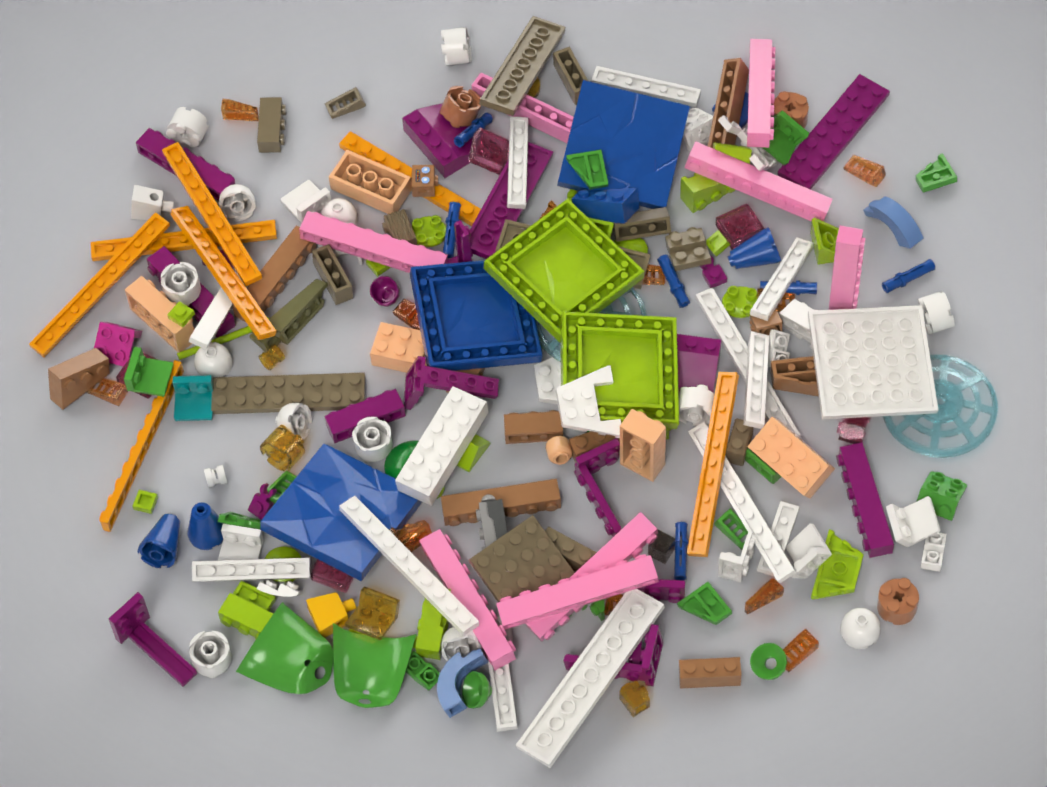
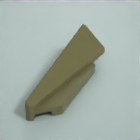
[249,279,328,355]

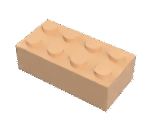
[329,150,412,214]
[125,276,195,353]
[370,322,427,373]
[620,409,666,482]
[747,417,835,499]

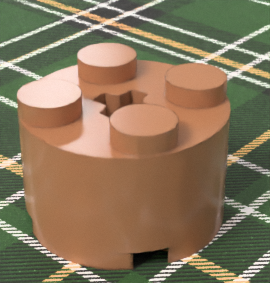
[440,86,481,128]
[771,91,809,128]
[877,578,919,625]

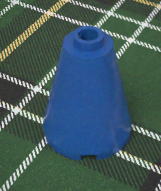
[727,227,781,269]
[187,502,225,550]
[137,514,180,568]

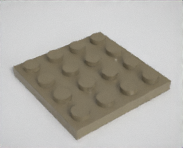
[468,515,575,602]

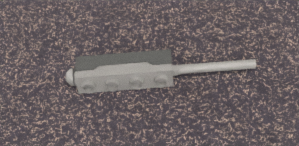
[476,494,514,644]

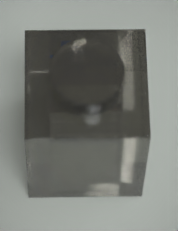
[648,530,675,564]

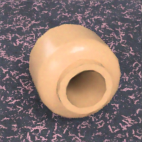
[545,436,572,465]

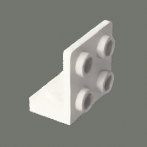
[683,108,713,152]
[281,180,331,223]
[886,496,941,547]
[786,523,832,579]
[218,524,264,561]
[718,530,755,583]

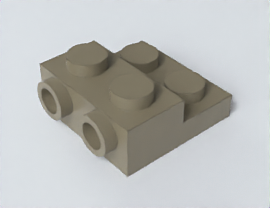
[665,227,711,271]

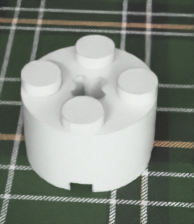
[441,27,472,66]
[166,107,209,149]
[161,262,201,306]
[917,291,955,335]
[678,385,715,426]
[352,417,393,462]
[189,630,232,678]

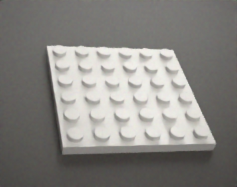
[807,305,938,420]

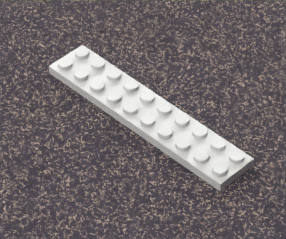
[516,589,665,768]

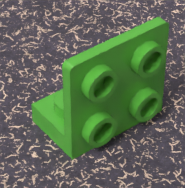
[124,347,174,397]

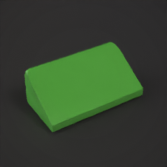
[745,449,782,484]

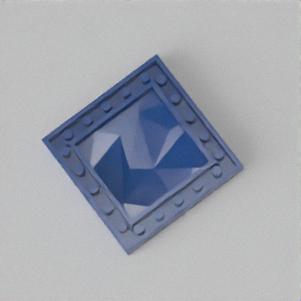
[557,80,690,209]
[410,260,543,371]
[260,444,422,581]

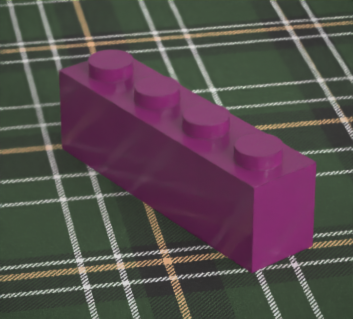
[324,389,406,444]

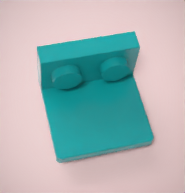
[173,375,213,421]

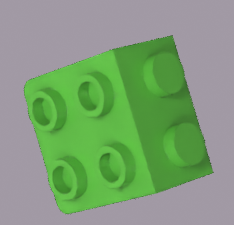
[762,110,809,165]
[917,471,967,521]

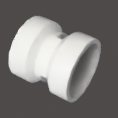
[204,465,227,488]

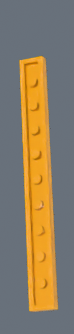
[339,131,481,226]
[162,142,262,286]
[170,206,276,340]
[29,212,170,357]
[91,220,277,261]
[99,360,184,532]
[687,372,739,557]

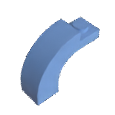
[863,196,924,249]
[437,648,489,718]

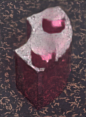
[837,417,871,444]

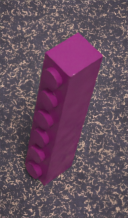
[136,128,235,201]
[147,246,236,338]
[836,443,894,558]

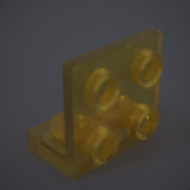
[345,586,400,640]

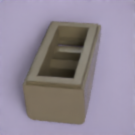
[324,87,366,119]

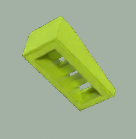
[712,142,752,163]

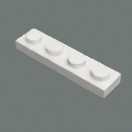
[757,501,799,577]

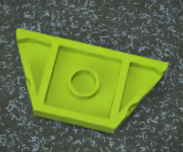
[811,529,864,600]

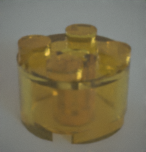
[260,425,305,471]

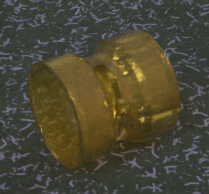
[258,344,285,370]

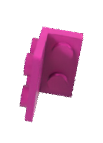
[94,322,142,367]

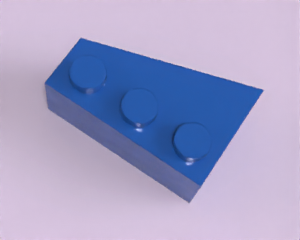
[572,188,640,224]

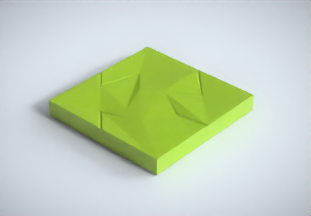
[483,198,645,343]
[560,312,679,429]

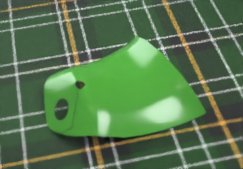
[236,602,333,694]
[333,623,417,708]

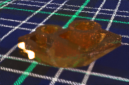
[392,299,420,330]

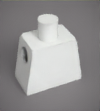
[131,185,174,220]

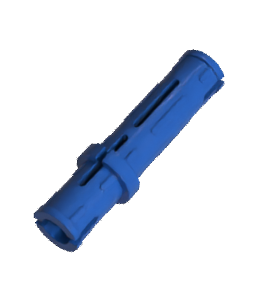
[454,113,493,147]
[443,202,461,258]
[657,254,690,308]
[882,259,936,293]
[760,280,817,295]
[673,522,689,581]

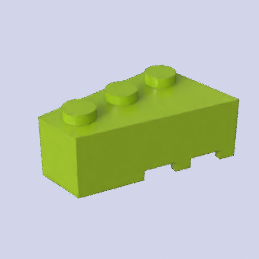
[680,173,735,213]
[413,589,451,660]

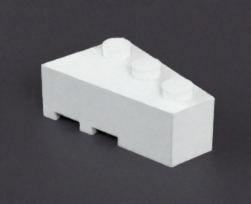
[779,299,818,349]

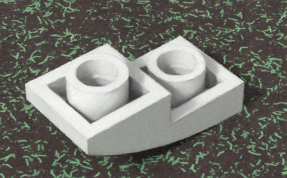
[768,329,790,367]
[921,533,947,572]
[257,579,302,597]

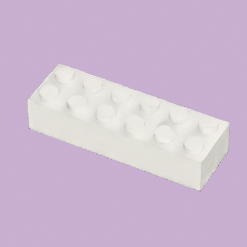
[395,387,489,506]

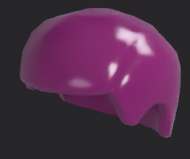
[370,276,400,307]

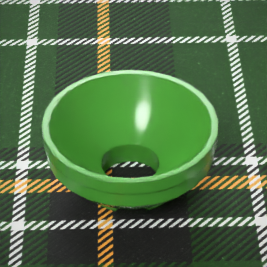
[750,643,787,680]
[462,671,492,709]

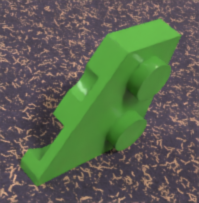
[566,150,608,189]
[916,153,957,193]
[218,512,261,530]
[677,582,732,625]

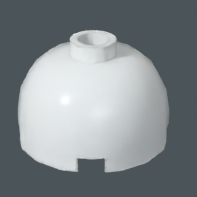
[218,184,256,221]
[321,198,358,225]
[194,342,233,381]
[276,403,312,441]
[840,608,880,649]
[441,627,481,661]

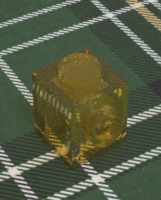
[619,681,650,717]

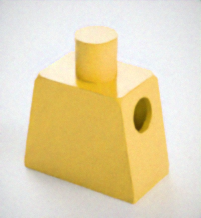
[306,592,357,638]

